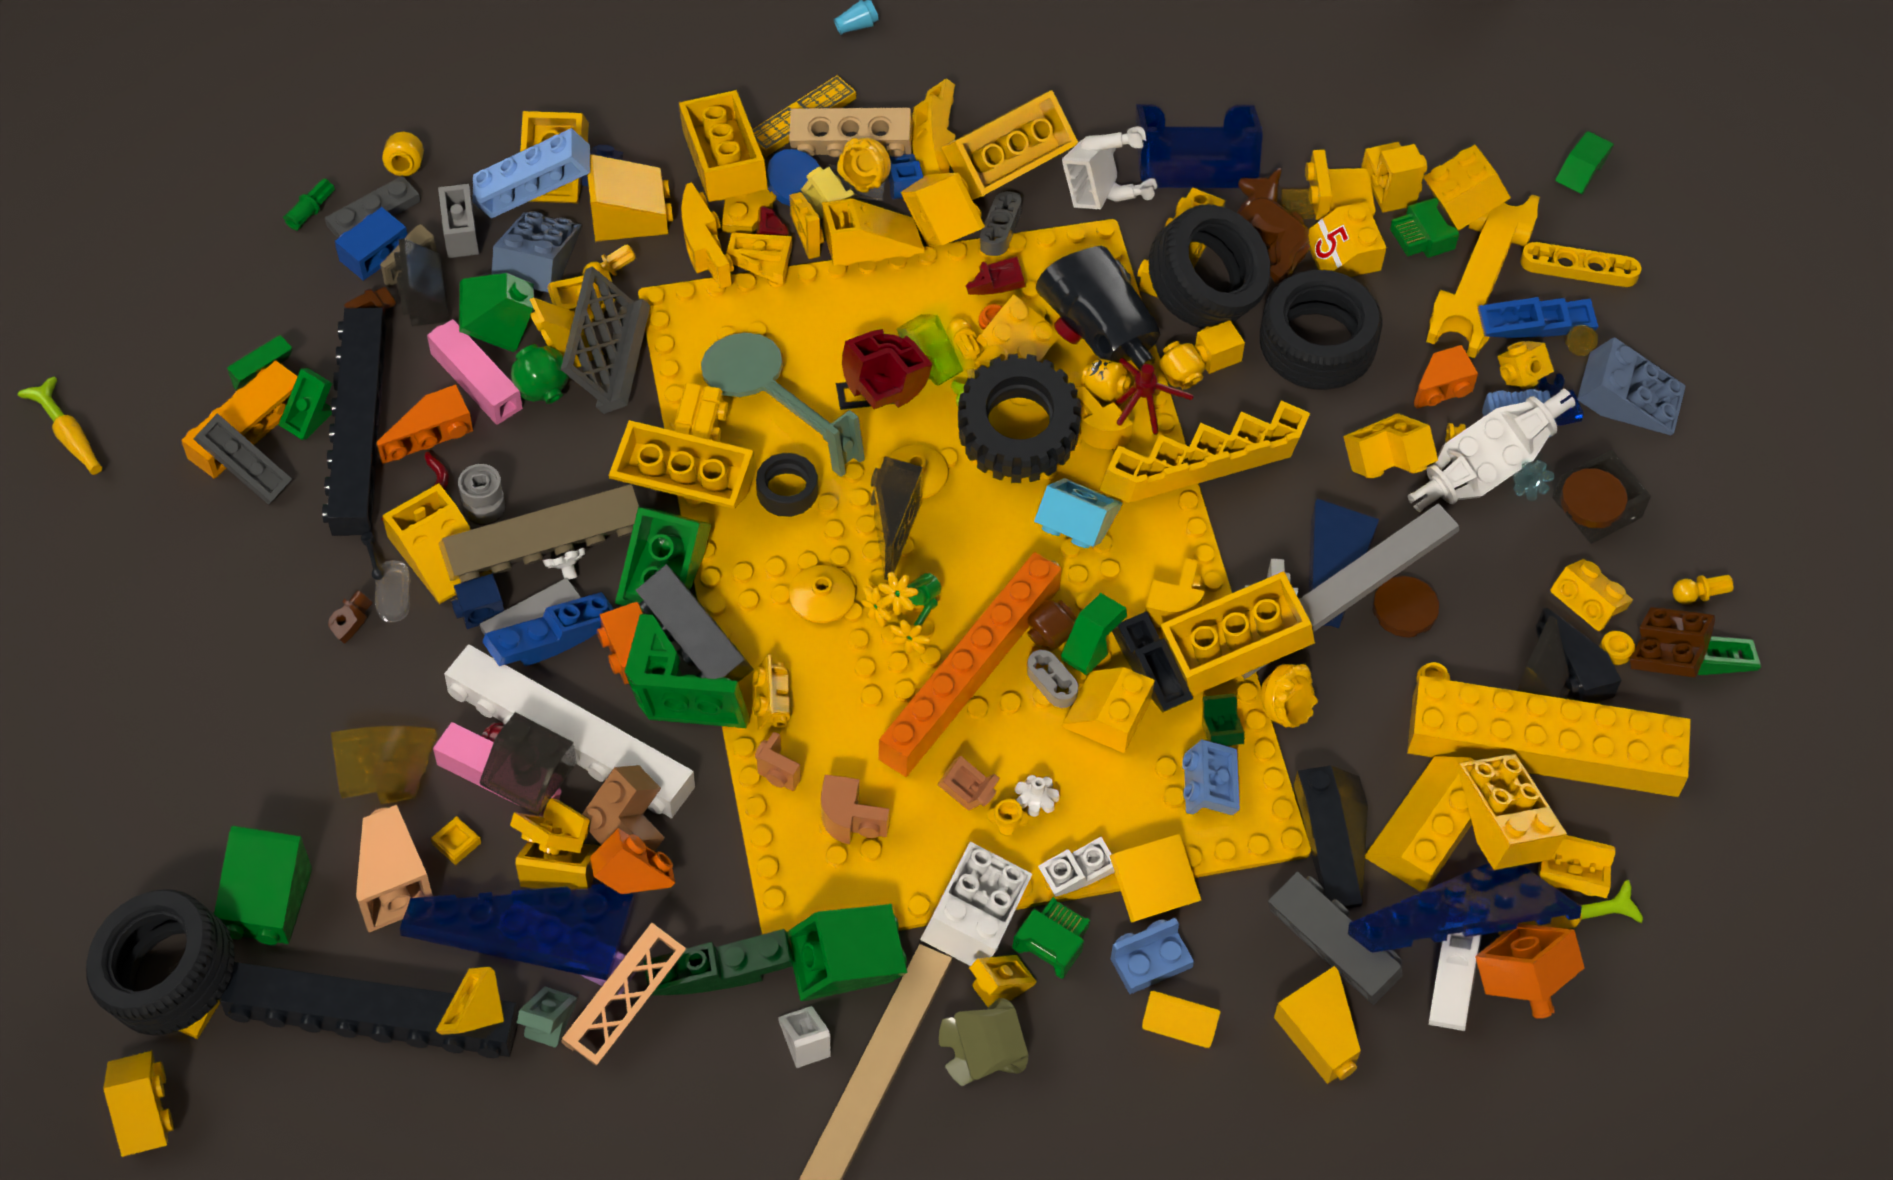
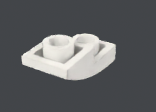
[1038,837,1115,897]

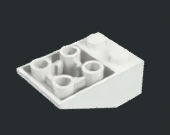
[920,842,1032,966]

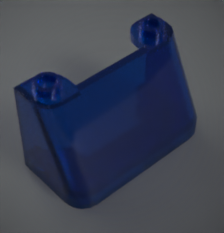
[1135,104,1263,188]

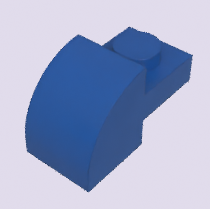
[888,154,923,200]

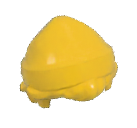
[837,138,891,193]
[1261,664,1318,728]

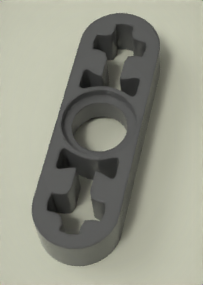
[980,192,1022,256]

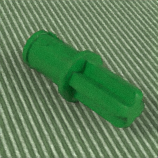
[283,178,335,231]

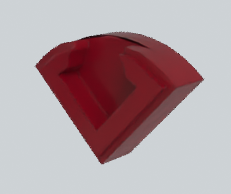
[757,206,789,236]

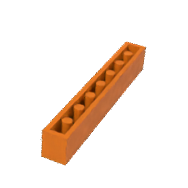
[878,552,1062,777]

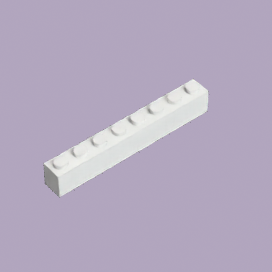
[444,644,695,818]

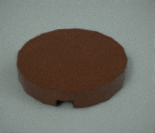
[1560,469,1628,528]
[1372,576,1439,638]

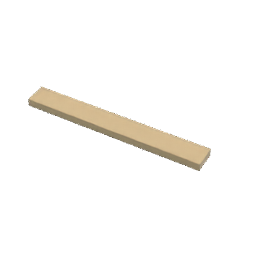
[799,944,952,1180]

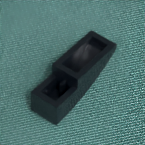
[1112,611,1194,713]

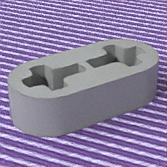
[1027,650,1078,708]

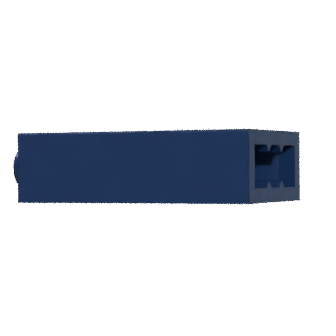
[1309,498,1379,628]

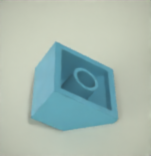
[1034,478,1123,548]

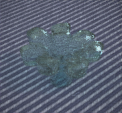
[1513,460,1554,501]

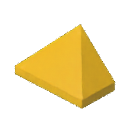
[436,967,504,1035]

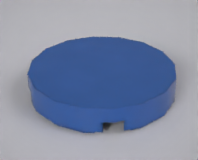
[765,149,820,206]

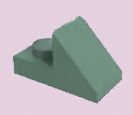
[517,986,578,1047]

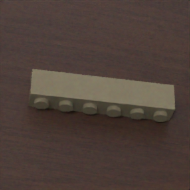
[439,484,639,583]

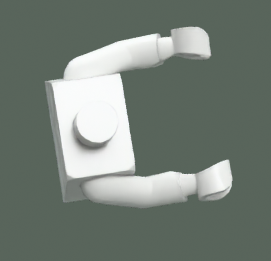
[1062,126,1157,209]

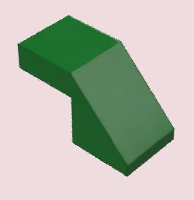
[1555,131,1615,195]
[1061,593,1127,675]

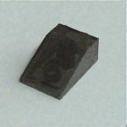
[870,456,923,580]

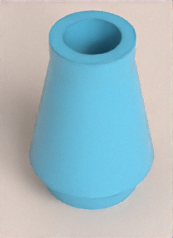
[833,0,879,35]

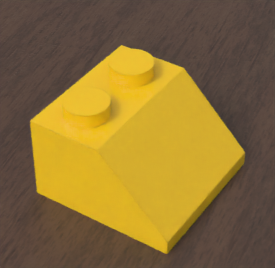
[1062,667,1155,753]

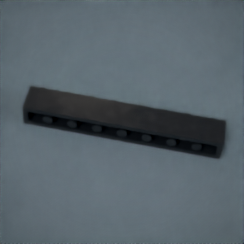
[322,308,387,536]
[220,962,519,1059]

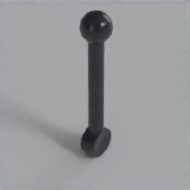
[361,532,385,580]

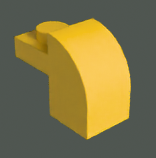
[1145,558,1205,628]

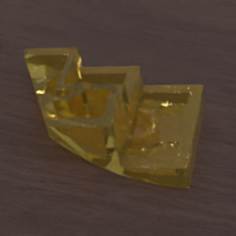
[331,726,438,805]

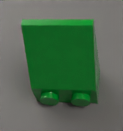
[615,507,711,611]

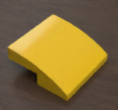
[1109,833,1201,923]

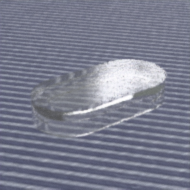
[375,560,410,622]

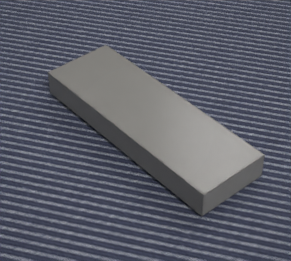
[480,578,581,635]

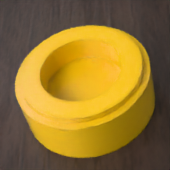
[1599,631,1635,665]

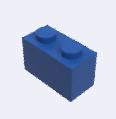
[335,207,408,281]

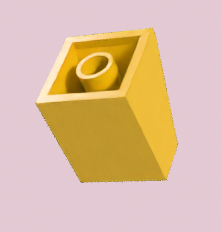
[587,154,673,241]

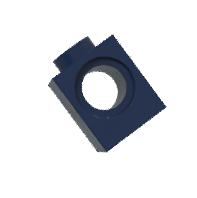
[451,574,504,629]

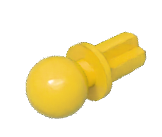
[582,245,636,276]
[947,318,981,361]
[1672,575,1734,605]

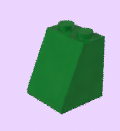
[214,826,312,945]
[787,904,907,1002]

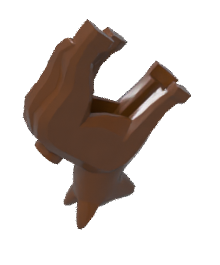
[1237,168,1310,284]

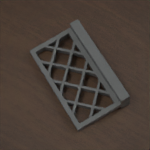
[561,266,651,414]

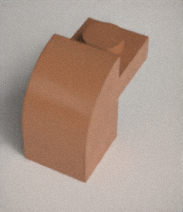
[821,775,889,844]

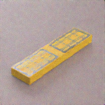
[752,75,856,157]

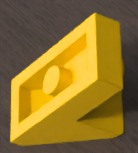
[969,955,1037,1007]

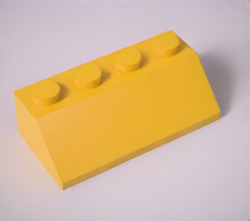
[608,420,756,509]
[1365,756,1475,894]

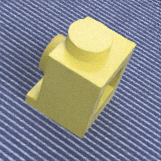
[801,167,854,219]

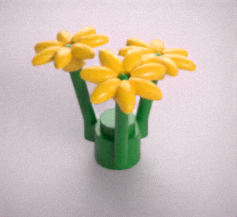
[861,572,941,654]

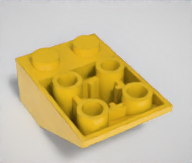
[822,198,924,266]
[382,483,493,604]
[1458,754,1567,870]

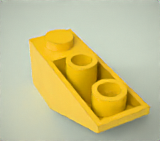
[530,298,604,368]

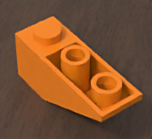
[376,384,473,464]

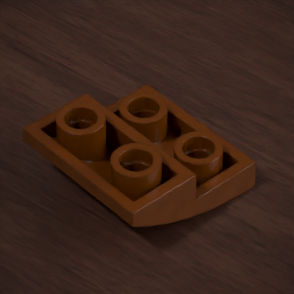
[1630,607,1715,678]

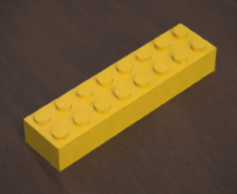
[1407,676,1690,797]

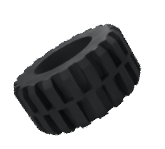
[958,354,1081,483]

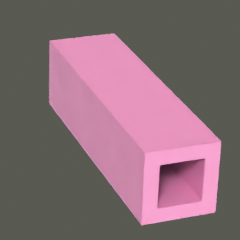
[427,319,523,425]
[433,722,561,817]

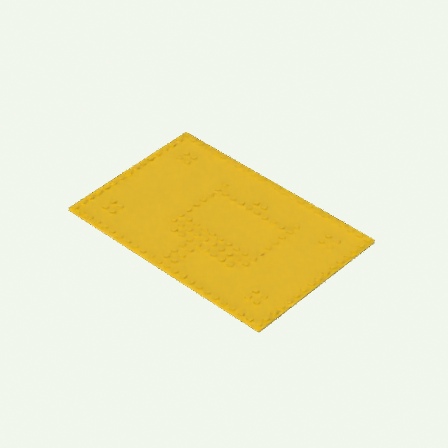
[638,219,1311,935]

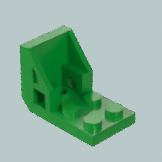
[625,614,749,728]

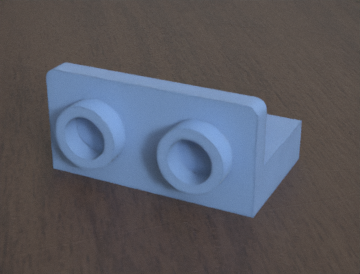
[1182,739,1240,815]
[1110,918,1194,994]

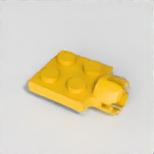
[974,294,1060,370]

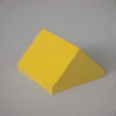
[515,841,600,896]

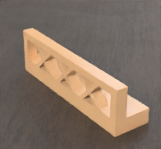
[562,923,686,1066]

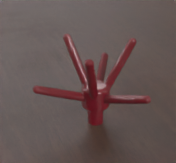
[1114,358,1194,435]

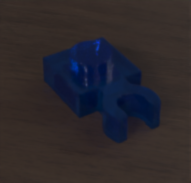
[1539,373,1584,426]

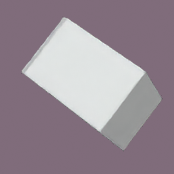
[778,1006,831,1068]

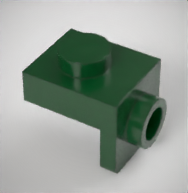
[1202,693,1245,747]

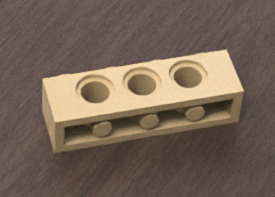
[789,108,913,157]

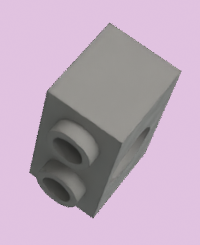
[438,184,479,258]

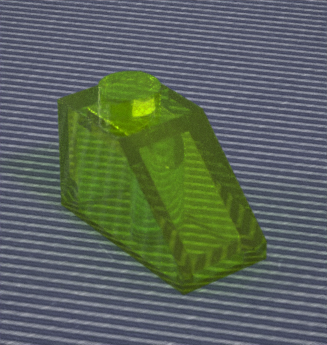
[896,314,964,386]

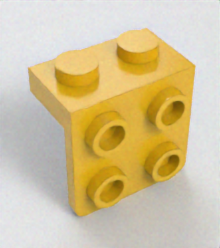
[1305,150,1375,220]

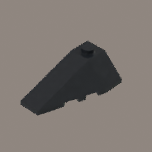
[1293,765,1368,909]

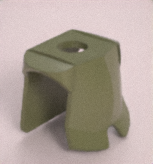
[939,998,1029,1086]

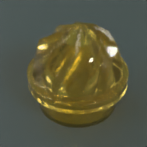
[1565,325,1598,356]

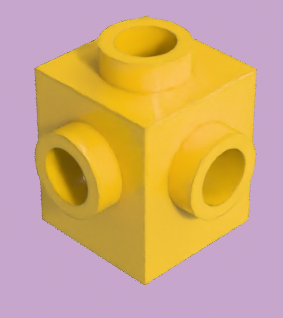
[1497,341,1554,389]

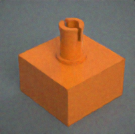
[1475,923,1585,1019]

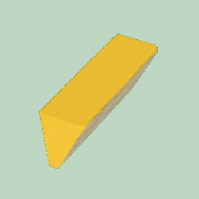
[1142,991,1221,1048]

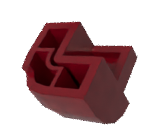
[842,329,933,410]

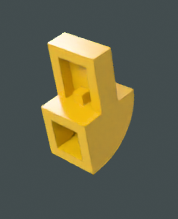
[1077,387,1133,449]

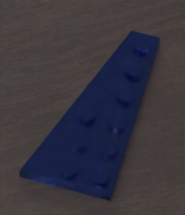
[1348,863,1582,953]
[400,884,637,980]

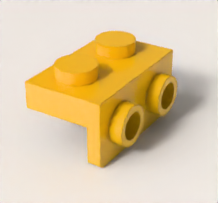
[1550,559,1633,631]
[510,798,590,855]
[1538,835,1616,898]

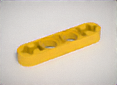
[1520,242,1642,287]

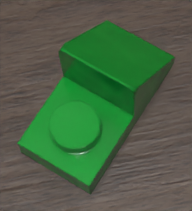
[278,368,332,440]

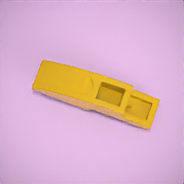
[912,78,955,177]
[682,182,734,289]

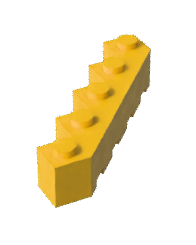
[1100,400,1310,503]

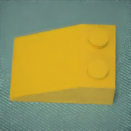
[520,111,589,203]

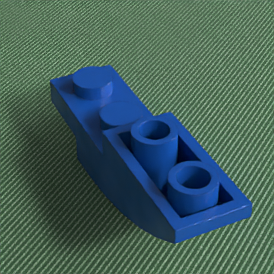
[483,592,614,666]

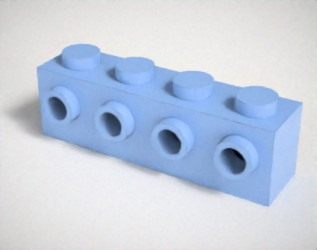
[472,128,590,219]

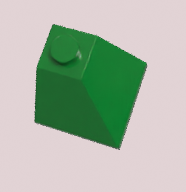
[459,273,534,353]

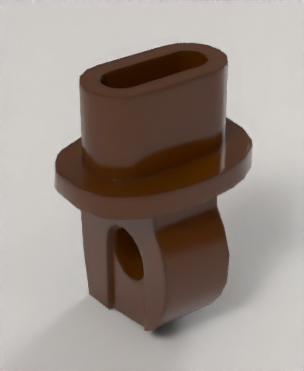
[344,286,396,316]
[328,590,373,644]

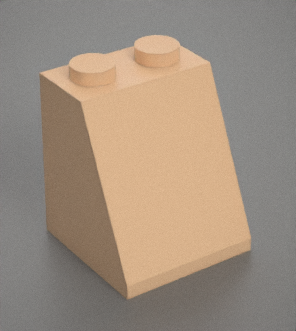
[356,805,436,933]

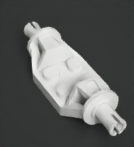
[1408,389,1576,512]

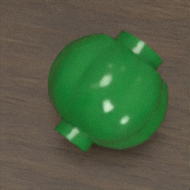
[511,344,569,404]

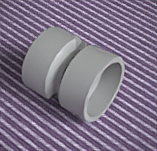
[458,464,505,524]

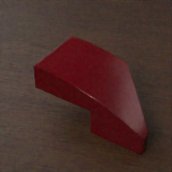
[966,256,1026,295]

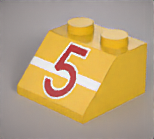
[1308,202,1387,277]

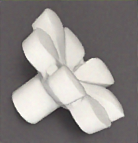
[543,548,585,580]
[1015,775,1060,817]

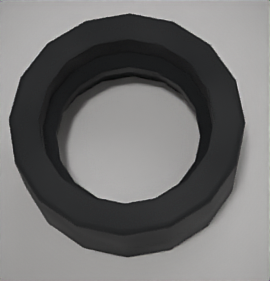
[756,453,818,517]

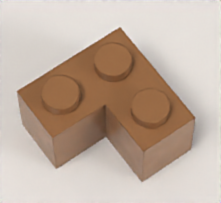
[582,765,665,852]

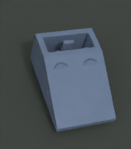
[492,211,582,292]
[1577,337,1686,435]

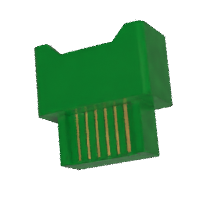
[1390,197,1459,258]
[1013,898,1090,979]

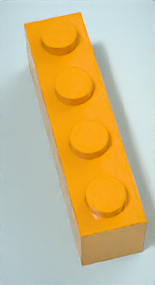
[181,360,298,479]

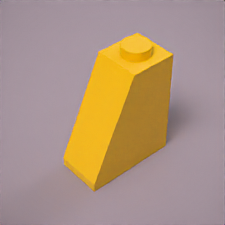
[1274,966,1361,1084]

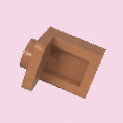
[755,732,800,791]
[937,756,1000,811]

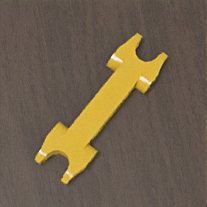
[1426,195,1540,358]

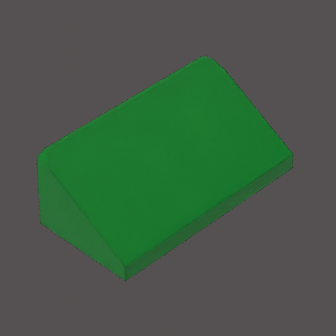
[227,335,292,391]

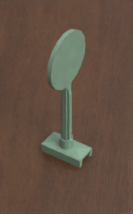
[701,332,865,477]

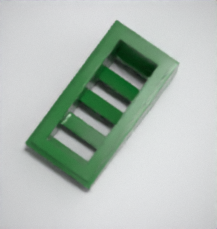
[1697,636,1761,675]

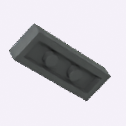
[325,175,420,238]
[194,413,292,505]

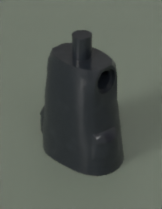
[1036,246,1160,371]

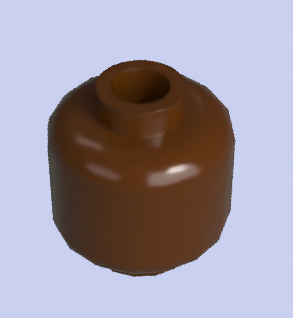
[1027,600,1077,649]

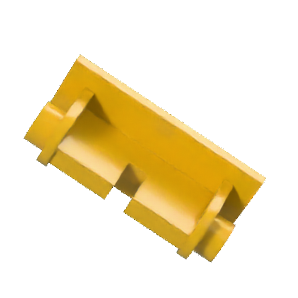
[752,655,790,730]

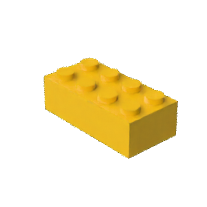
[678,90,768,202]
[941,90,1078,200]
[1160,571,1315,696]

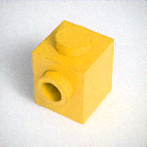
[1195,320,1245,374]

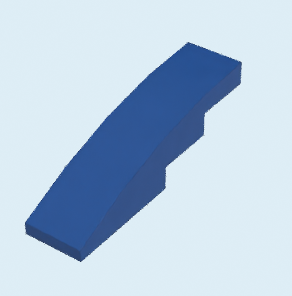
[1477,297,1598,338]

